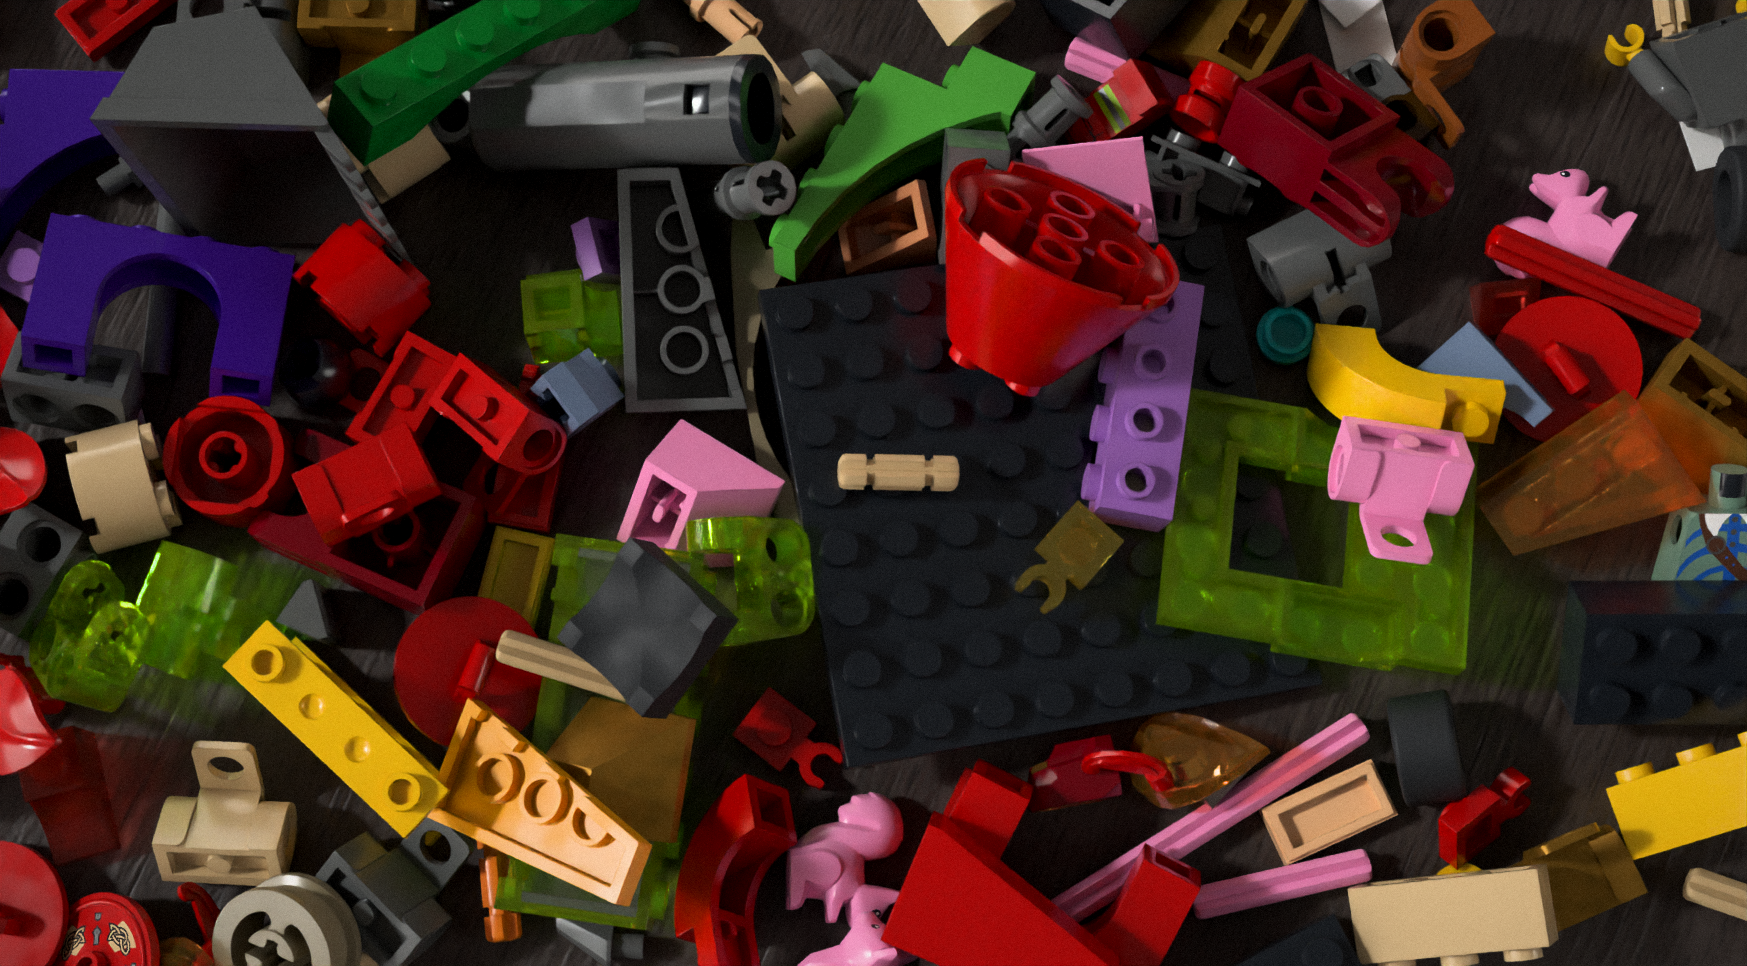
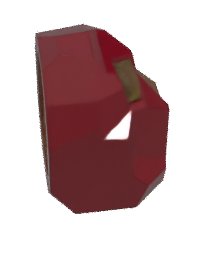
[1027,734,1122,813]

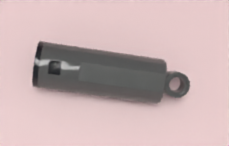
[428,54,782,171]

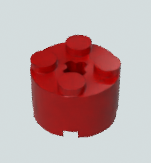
[292,218,431,357]
[162,395,301,528]

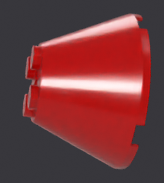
[945,158,1180,397]

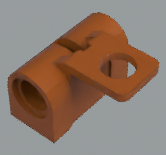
[1392,0,1496,150]

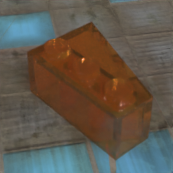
[1470,389,1707,556]

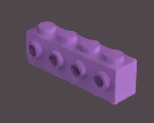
[1081,281,1205,532]

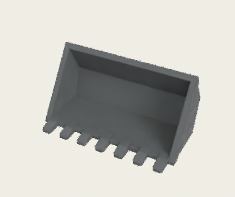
[89,6,415,267]

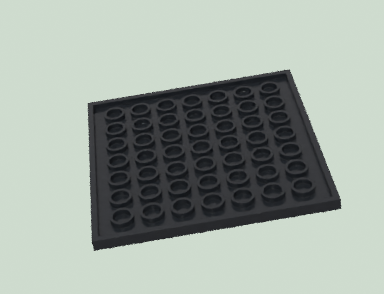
[757,224,1323,770]

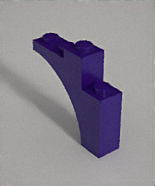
[0,69,125,252]

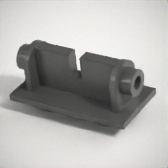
[1145,127,1264,218]

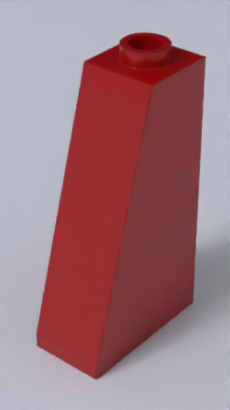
[880,811,1120,966]

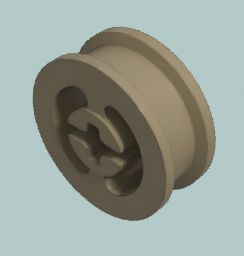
[212,872,362,966]

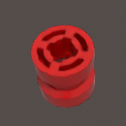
[1168,60,1245,143]

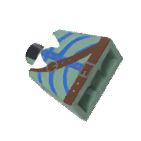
[1651,463,1747,581]

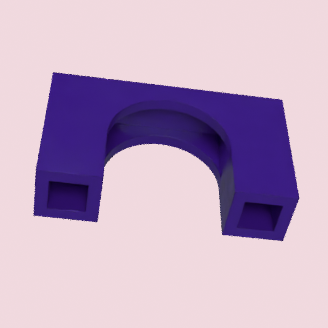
[21,213,296,407]

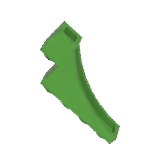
[769,46,1036,282]

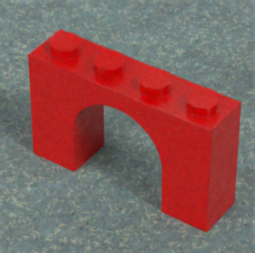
[948,758,1201,966]

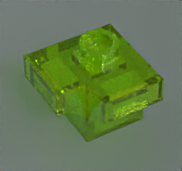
[521,269,623,364]

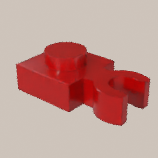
[732,687,843,791]
[1438,766,1531,870]

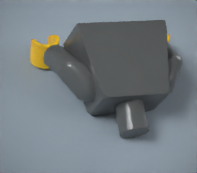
[1605,0,1747,148]

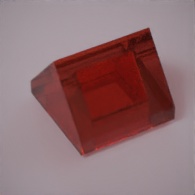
[1469,277,1541,335]

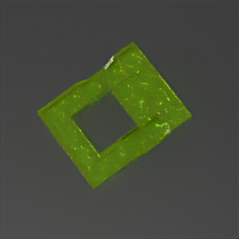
[1156,388,1479,675]

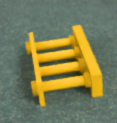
[222,620,451,846]

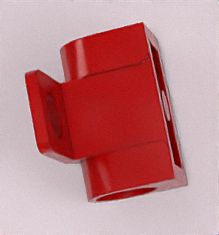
[338,330,456,446]
[428,352,567,516]
[291,421,443,548]

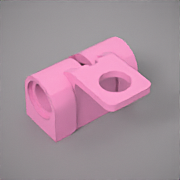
[1327,415,1475,565]

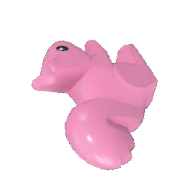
[1494,169,1638,281]
[785,792,904,928]

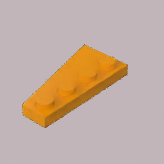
[427,698,653,907]

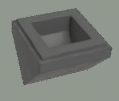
[276,579,342,647]

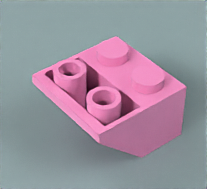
[616,419,785,569]

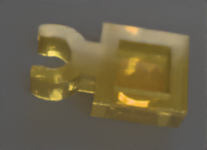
[1015,500,1124,614]

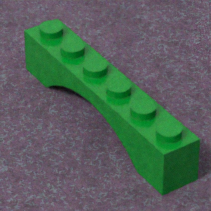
[326,0,641,166]

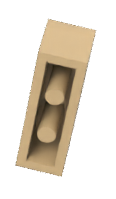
[1347,863,1558,966]

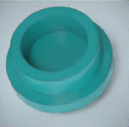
[1256,306,1315,365]

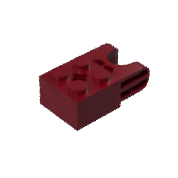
[1217,52,1454,248]
[247,428,489,616]

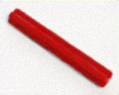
[1484,224,1702,340]

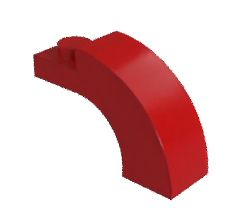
[674,773,798,966]

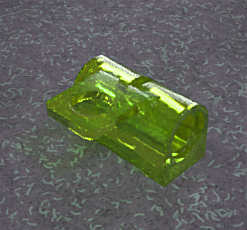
[115,540,286,681]

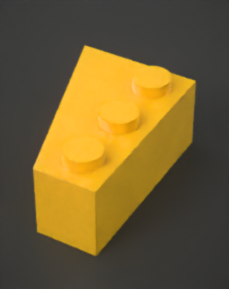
[1606,731,1747,860]

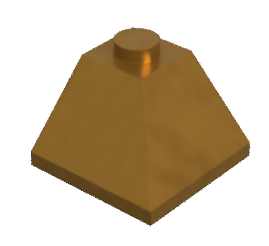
[545,696,696,843]

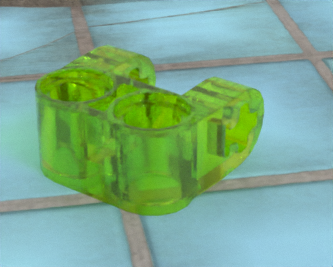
[685,516,815,647]
[28,559,154,713]

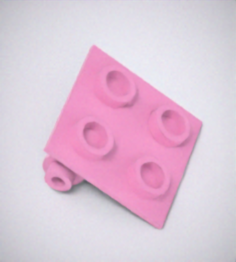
[1022,136,1159,243]

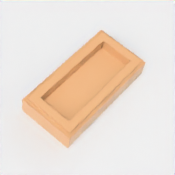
[1258,759,1398,866]

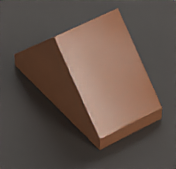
[838,179,937,276]

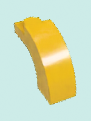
[1306,323,1506,444]

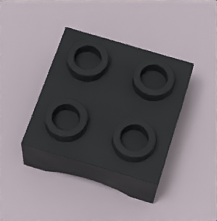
[557,537,740,719]

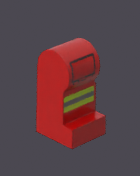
[1063,58,1174,144]

